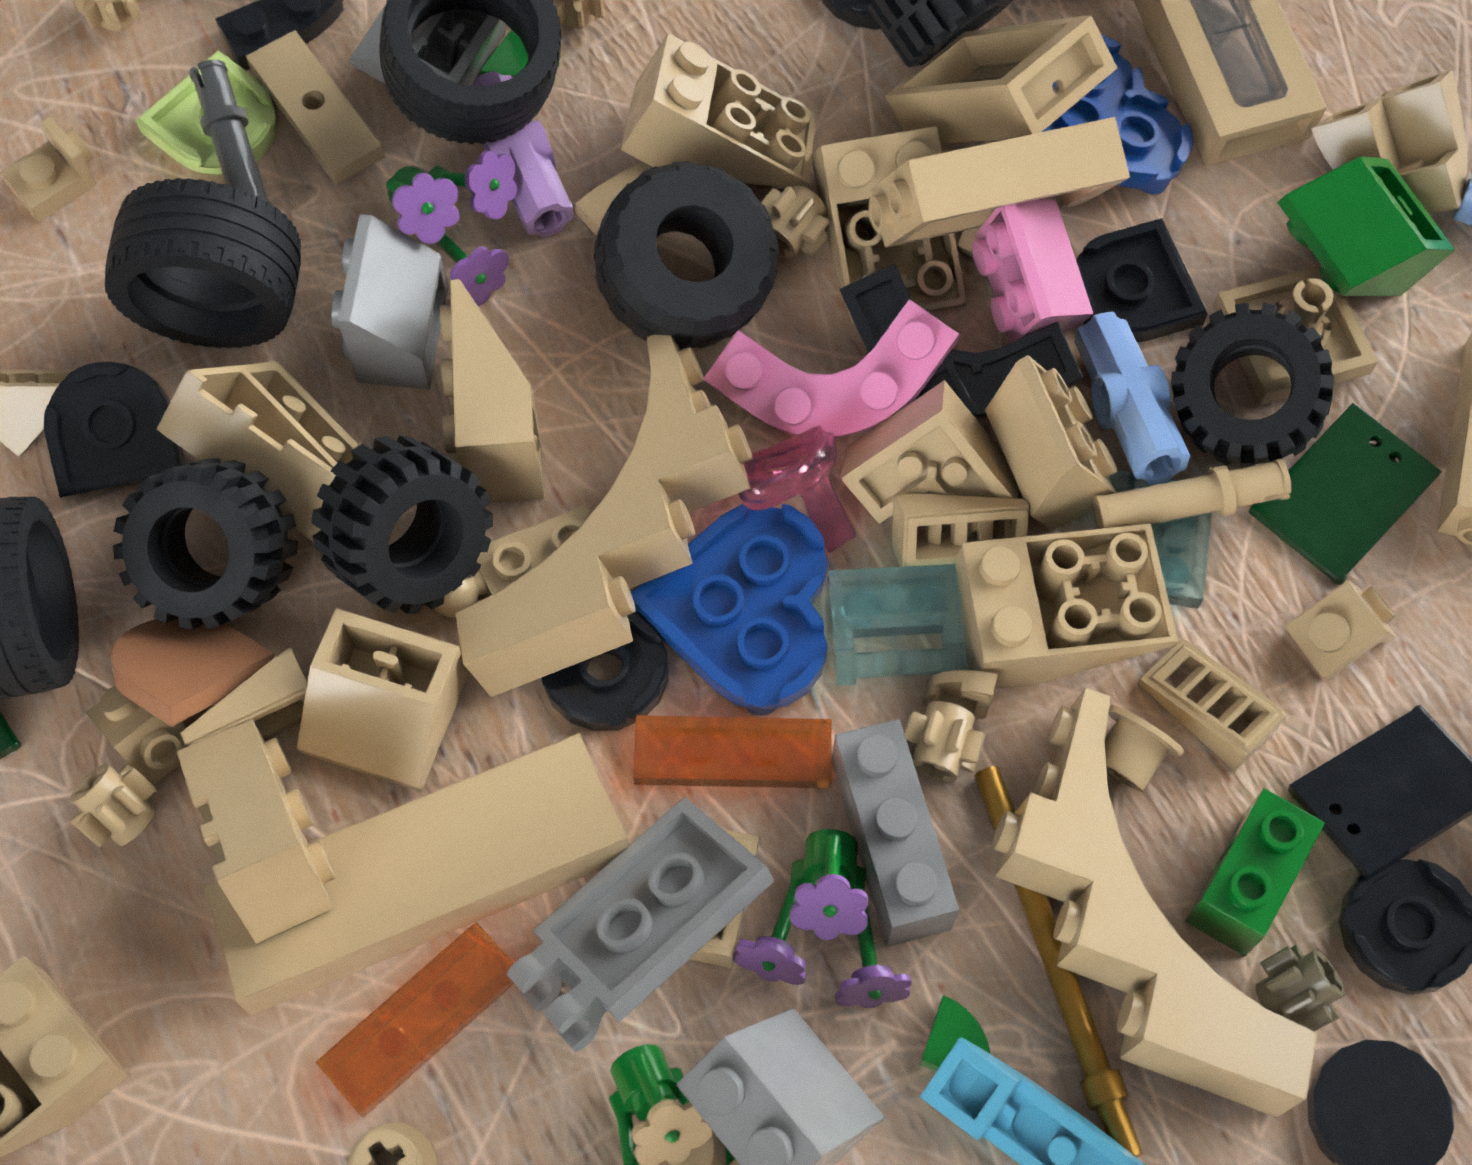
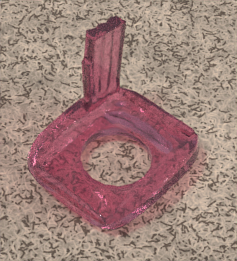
[738,426,856,553]

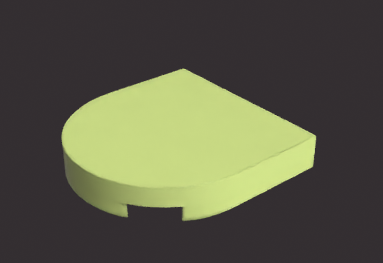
[135,50,278,175]

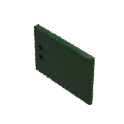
[1248,403,1442,585]

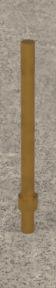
[974,766,1143,1157]

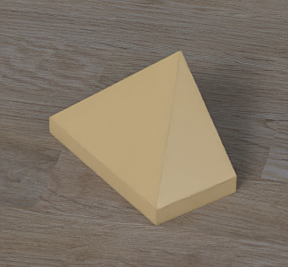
[0,370,74,457]

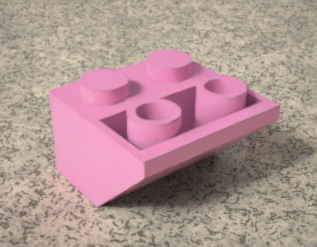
[972,199,1093,343]

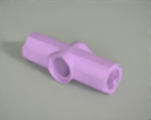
[472,71,574,238]

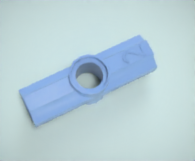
[1075,312,1190,486]

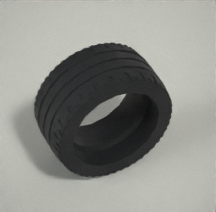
[379,0,561,144]
[105,178,301,348]
[0,497,79,699]

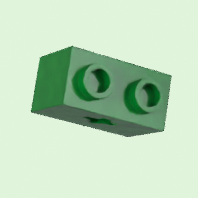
[1185,788,1325,956]

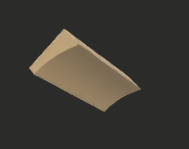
[203,733,629,1016]

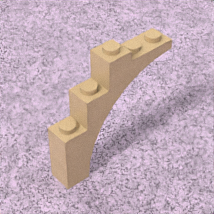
[455,334,753,697]
[992,687,1317,1117]

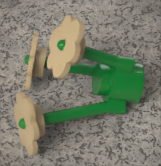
[609,1044,740,1165]

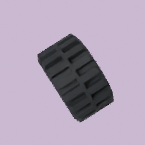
[868,0,1013,67]
[1171,302,1334,468]
[311,435,493,614]
[113,458,298,630]

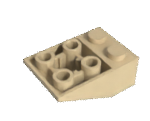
[620,33,816,187]
[811,126,966,324]
[440,279,544,503]
[951,524,1178,689]

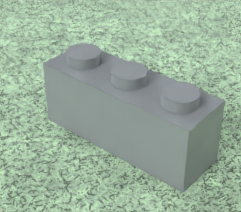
[831,719,959,947]

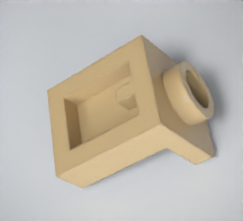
[0,116,97,222]

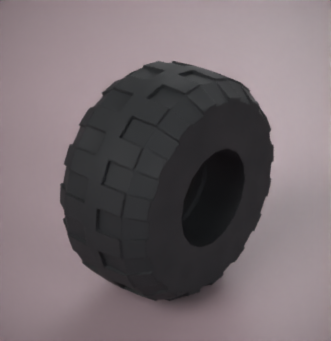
[593,161,779,350]

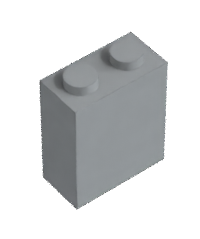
[676,1008,885,1165]

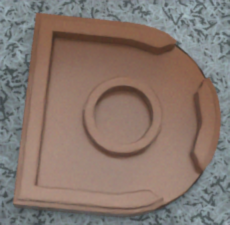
[111,618,274,727]

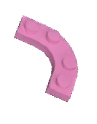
[704,299,960,439]

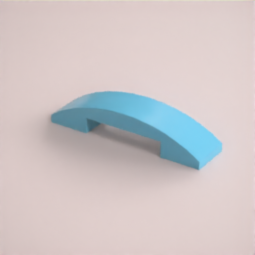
[920,1037,1145,1165]

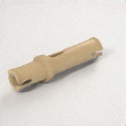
[1092,459,1291,529]

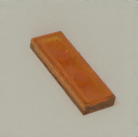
[633,715,832,788]
[315,922,514,1118]

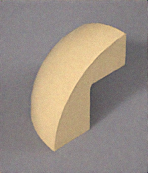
[1311,70,1467,212]

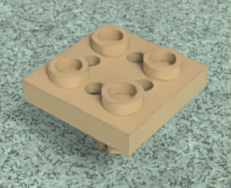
[1213,265,1378,405]

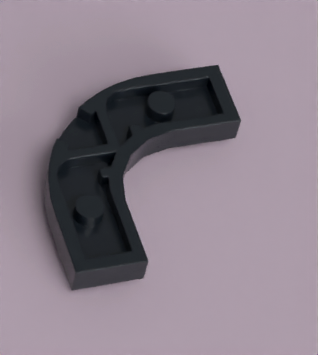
[215,0,344,71]
[839,263,1083,417]

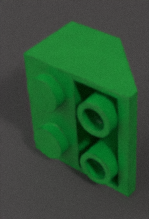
[1277,156,1455,296]

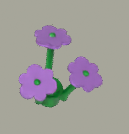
[386,150,517,306]
[733,829,912,1008]

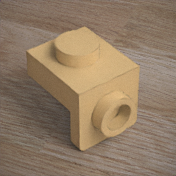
[1284,581,1397,680]
[85,686,187,785]

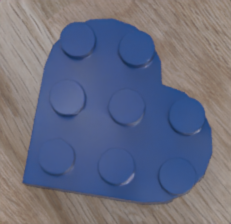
[1042,34,1193,195]
[631,503,828,716]

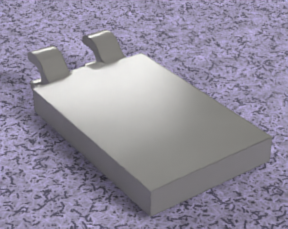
[506,797,774,1052]

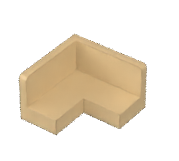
[841,380,1018,536]

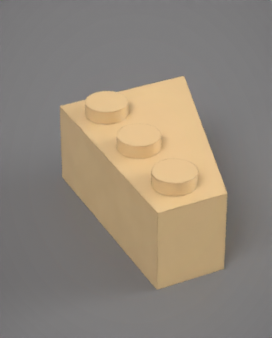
[156,361,359,541]
[177,718,336,944]

